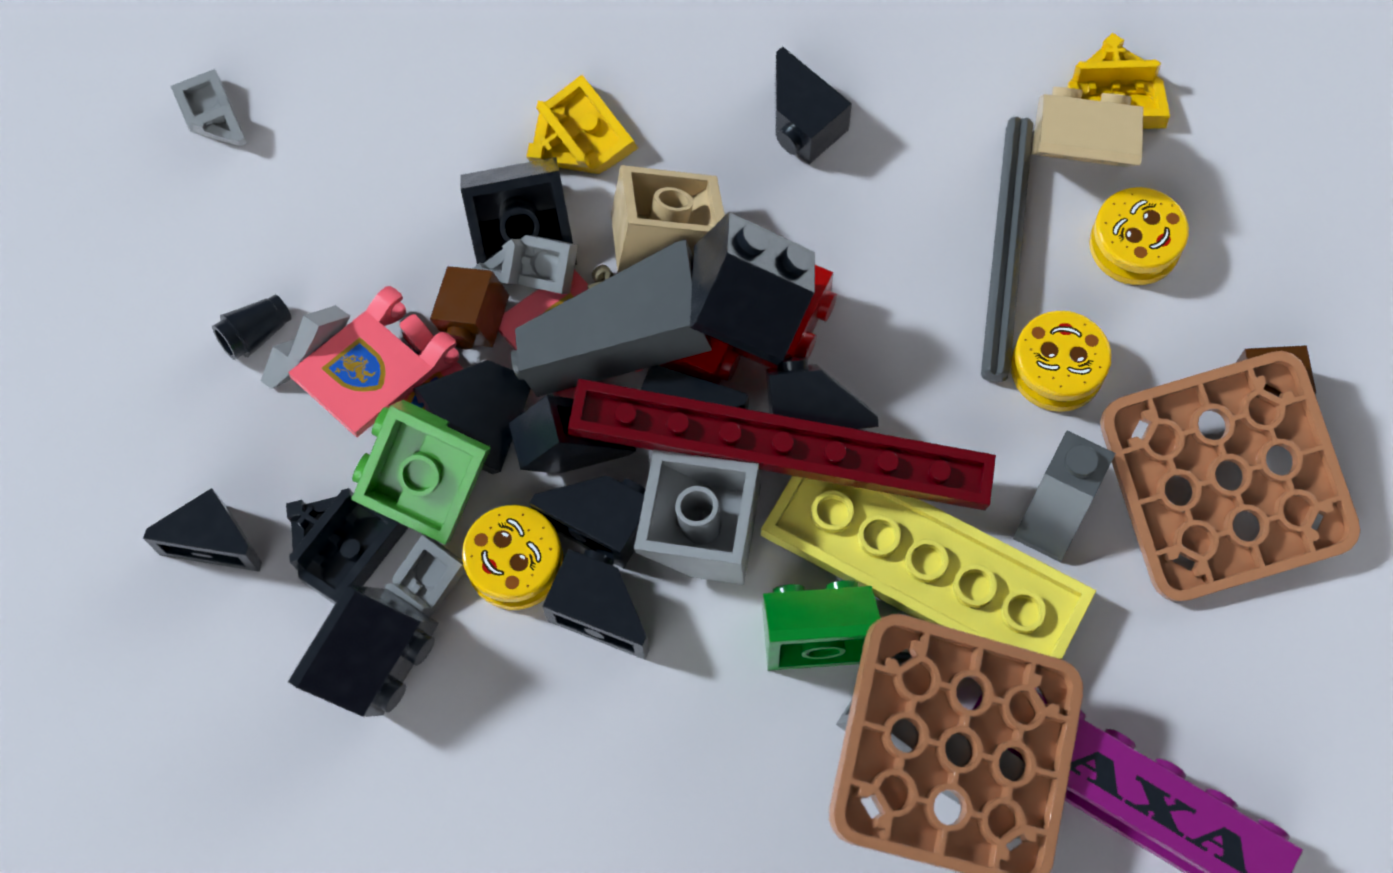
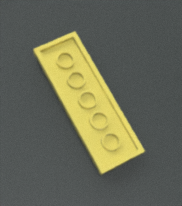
[761,476,1097,659]

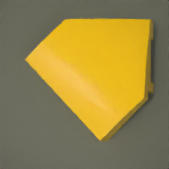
[1067,33,1170,129]
[526,74,638,174]

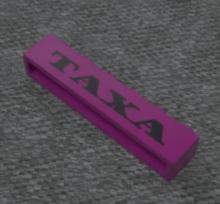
[972,687,1303,873]

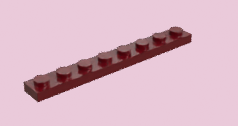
[568,378,996,511]

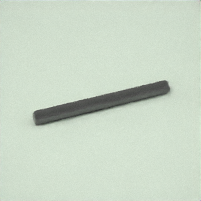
[981,116,1033,382]

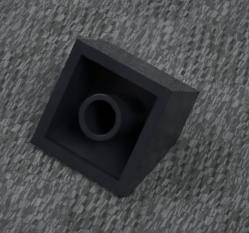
[460,157,577,265]
[690,212,815,365]
[288,584,439,717]

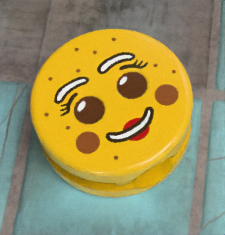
[1089,187,1189,285]
[1011,311,1111,412]
[462,505,564,610]

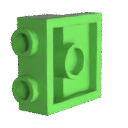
[351,400,491,545]

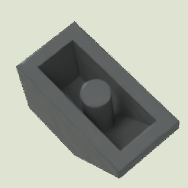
[1013,430,1116,563]

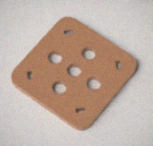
[1100,351,1360,601]
[829,614,1083,873]

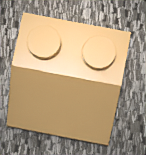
[1031,87,1143,167]
[611,165,725,273]

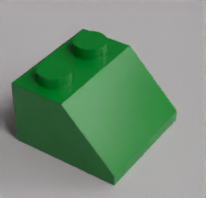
[762,580,880,671]

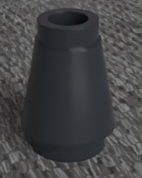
[212,294,292,360]

